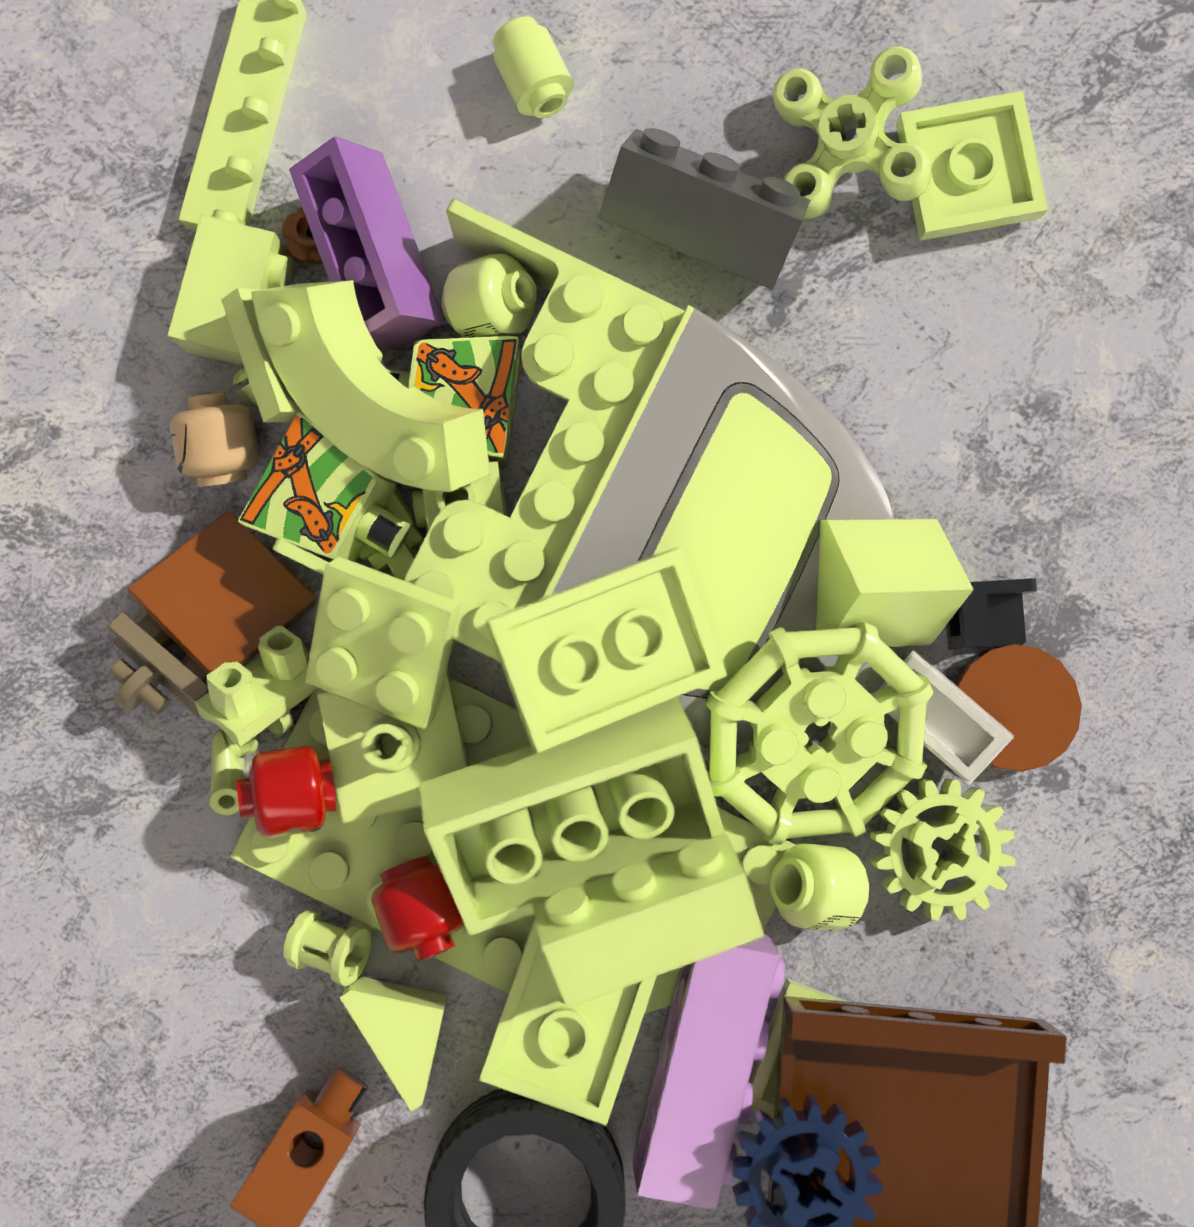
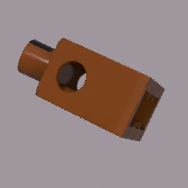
[229,1067,369,1227]

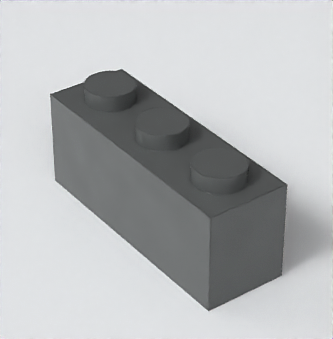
[598,128,811,290]

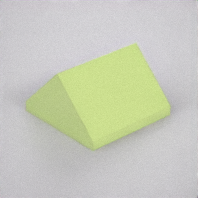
[816,518,974,647]

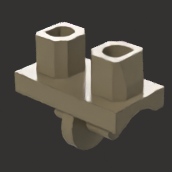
[108,611,209,718]

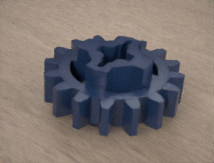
[730,1095,883,1227]

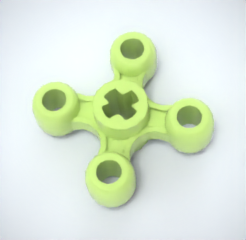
[773,46,932,219]

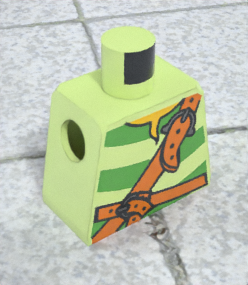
[386,336,522,468]
[237,412,410,562]

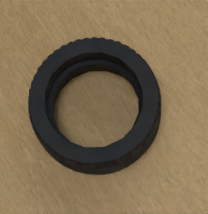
[424,1088,626,1227]

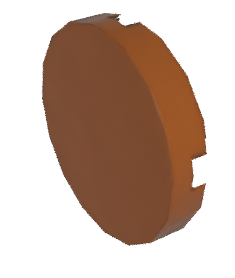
[954,644,1082,772]

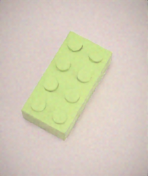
[419,697,725,936]

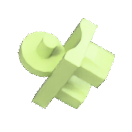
[195,626,318,747]

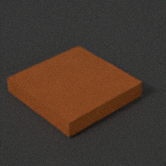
[128,510,316,675]

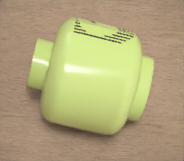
[442,253,537,338]
[770,843,869,931]

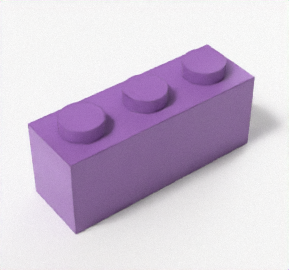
[289,136,445,350]

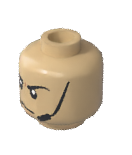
[169,392,260,487]

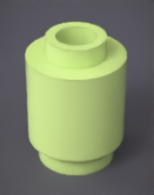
[492,16,574,118]

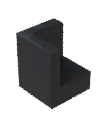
[946,578,1037,650]

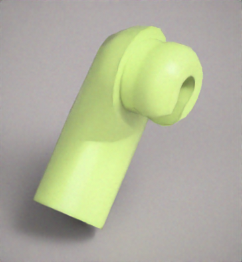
[209,728,259,815]

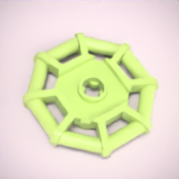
[705,622,933,845]

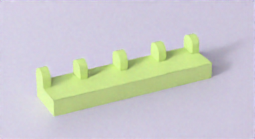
[179,0,307,231]

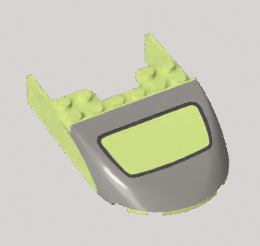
[272,199,894,745]

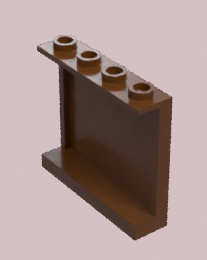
[765,996,1067,1227]

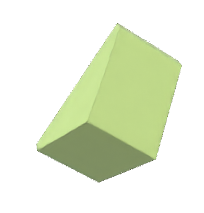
[339,976,448,1112]

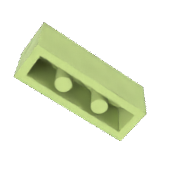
[532,833,765,1008]

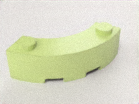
[251,280,490,492]

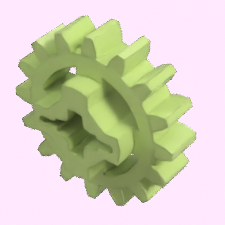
[869,778,1016,921]

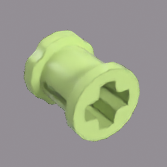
[283,910,371,986]

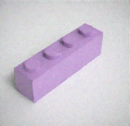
[632,932,785,1211]

